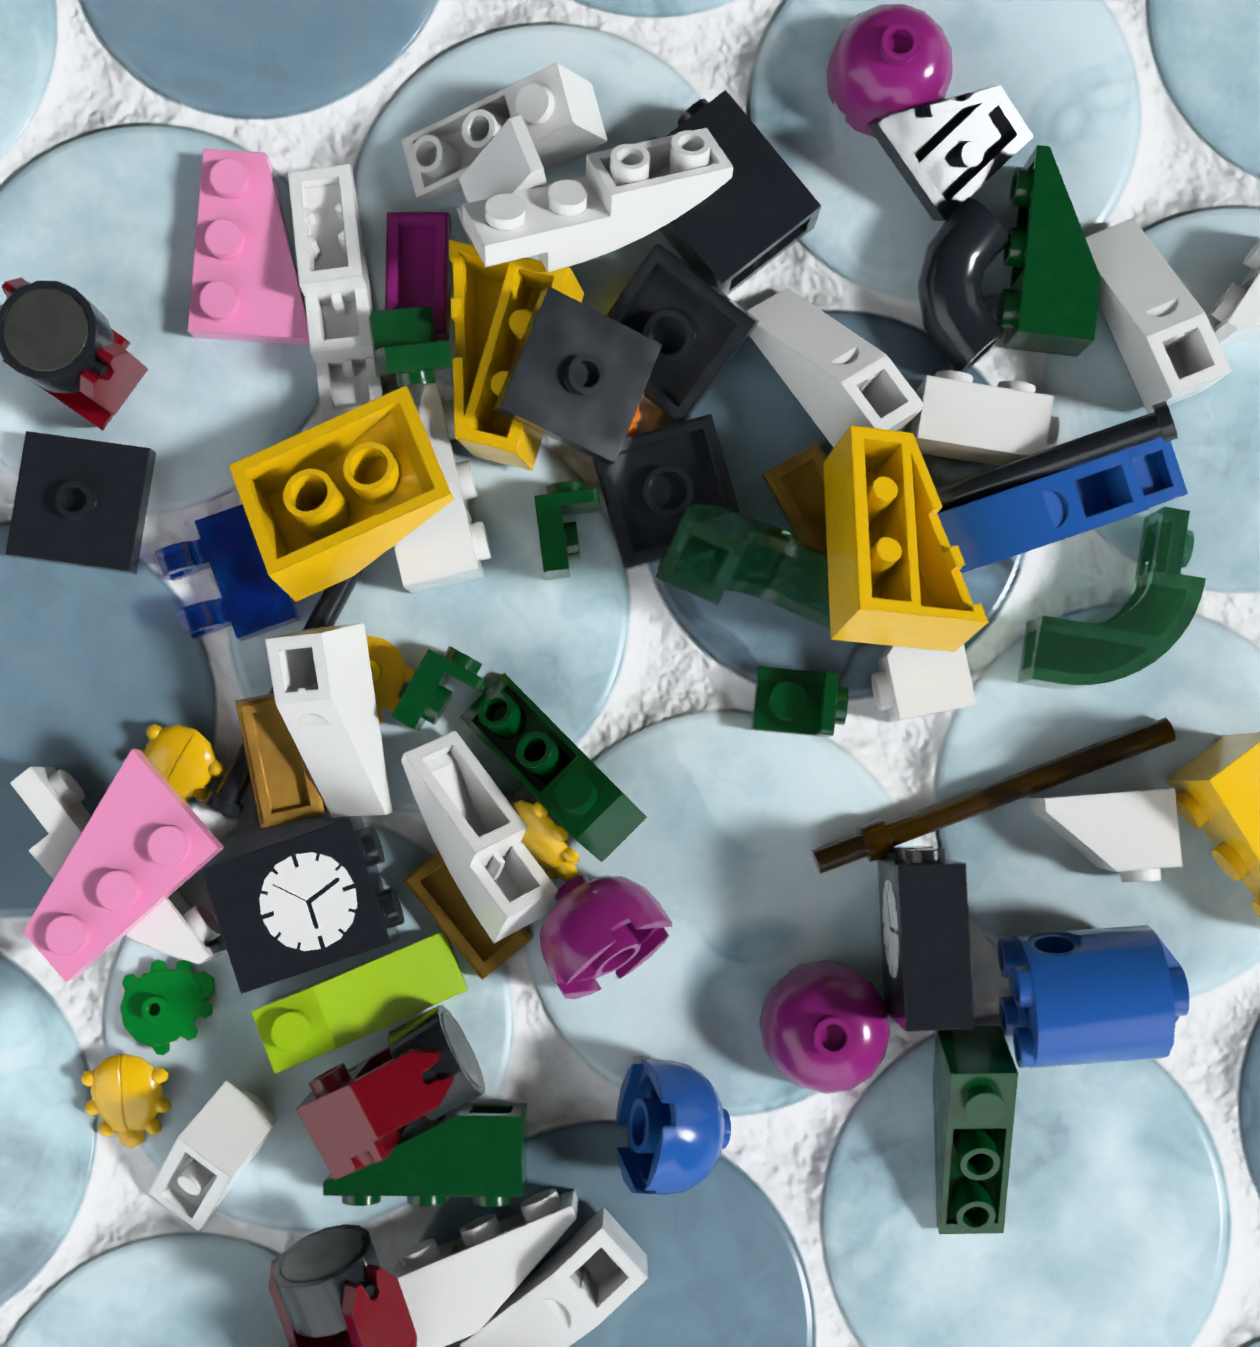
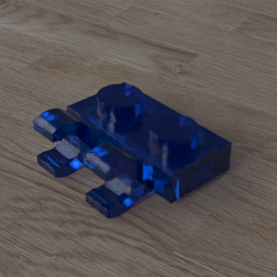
[155,504,301,641]

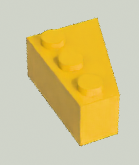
[449,240,584,471]
[823,425,989,652]
[1165,732,1260,918]

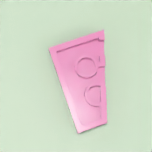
[188,149,310,345]
[23,749,224,982]

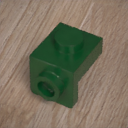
[368,306,453,387]

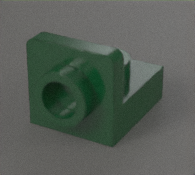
[534,481,599,580]
[391,646,489,731]
[751,666,848,737]

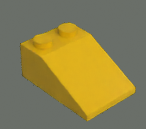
[228,386,454,602]

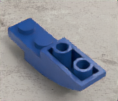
[937,437,1188,573]

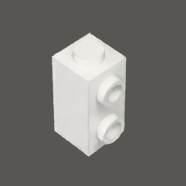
[910,370,1060,466]

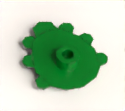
[120,959,214,1056]

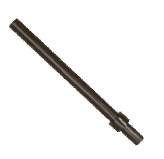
[811,718,1176,874]

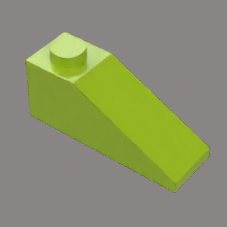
[251,931,468,1074]

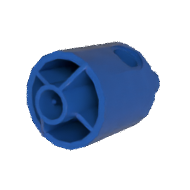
[997,925,1190,1068]

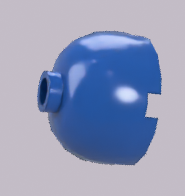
[616,1059,731,1195]

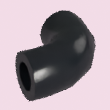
[917,197,1009,373]

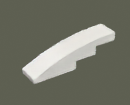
[288,164,385,423]

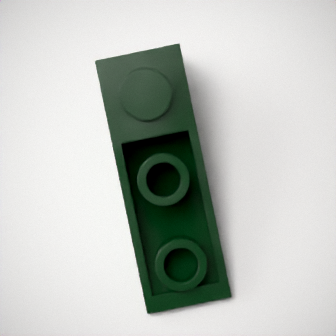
[997,145,1101,357]
[460,673,647,862]
[933,1026,1018,1234]
[323,1103,527,1207]

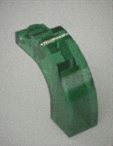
[655,504,830,629]
[1017,506,1206,689]

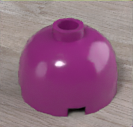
[827,4,953,138]
[540,875,672,999]
[759,960,890,1094]

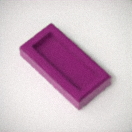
[385,212,451,340]

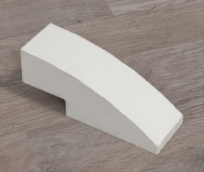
[401,731,558,943]

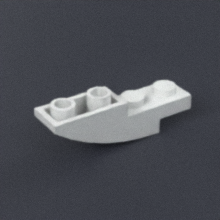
[462,128,733,272]
[10,766,226,964]

